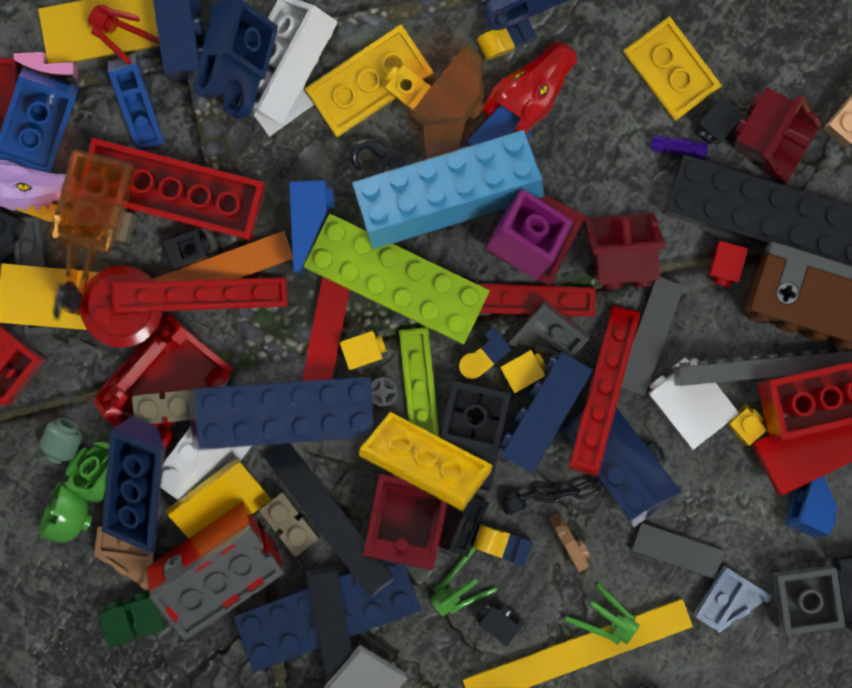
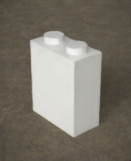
[647,357,740,450]

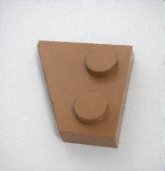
[548,512,591,572]
[94,525,158,590]

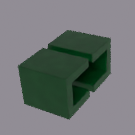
[98,590,169,648]

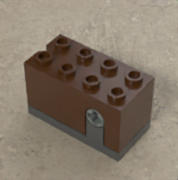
[742,242,852,351]

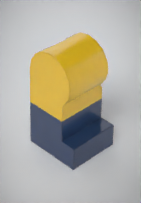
[477,18,536,61]
[459,327,512,379]
[473,524,532,567]

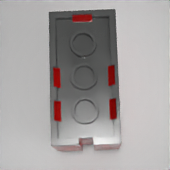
[146,501,284,641]

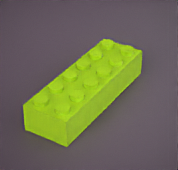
[304,213,490,345]

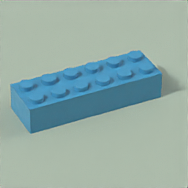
[353,130,544,249]

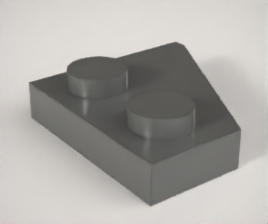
[508,300,590,357]

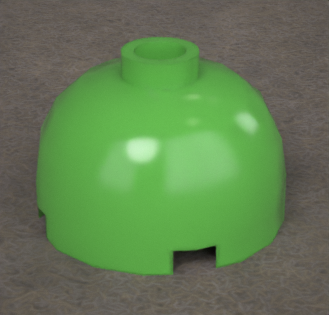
[65,442,109,502]
[39,482,92,543]

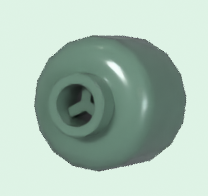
[39,418,82,464]

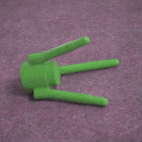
[430,546,498,617]
[564,583,640,645]

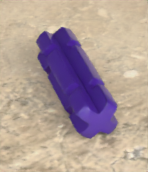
[650,135,708,160]

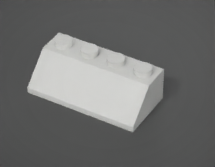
[239,0,338,125]
[161,385,252,500]

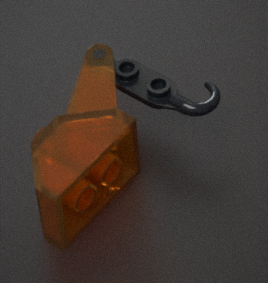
[350,44,485,172]
[49,149,134,320]

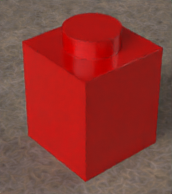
[707,241,748,288]

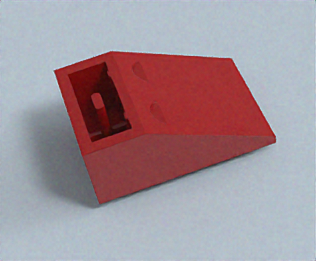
[0,323,47,406]

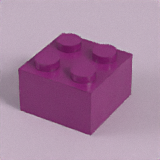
[486,189,573,280]

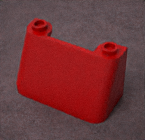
[94,314,233,451]

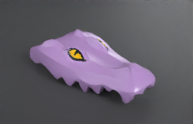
[0,159,80,211]

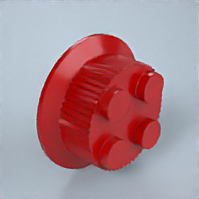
[80,266,163,348]

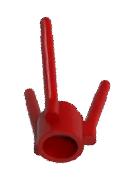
[88,4,160,64]

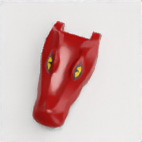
[482,41,577,135]

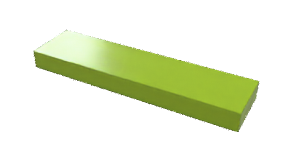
[399,328,440,437]

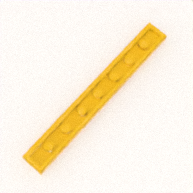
[463,598,693,688]

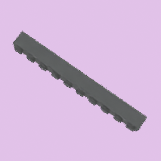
[673,348,852,386]

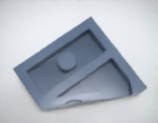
[693,566,773,632]

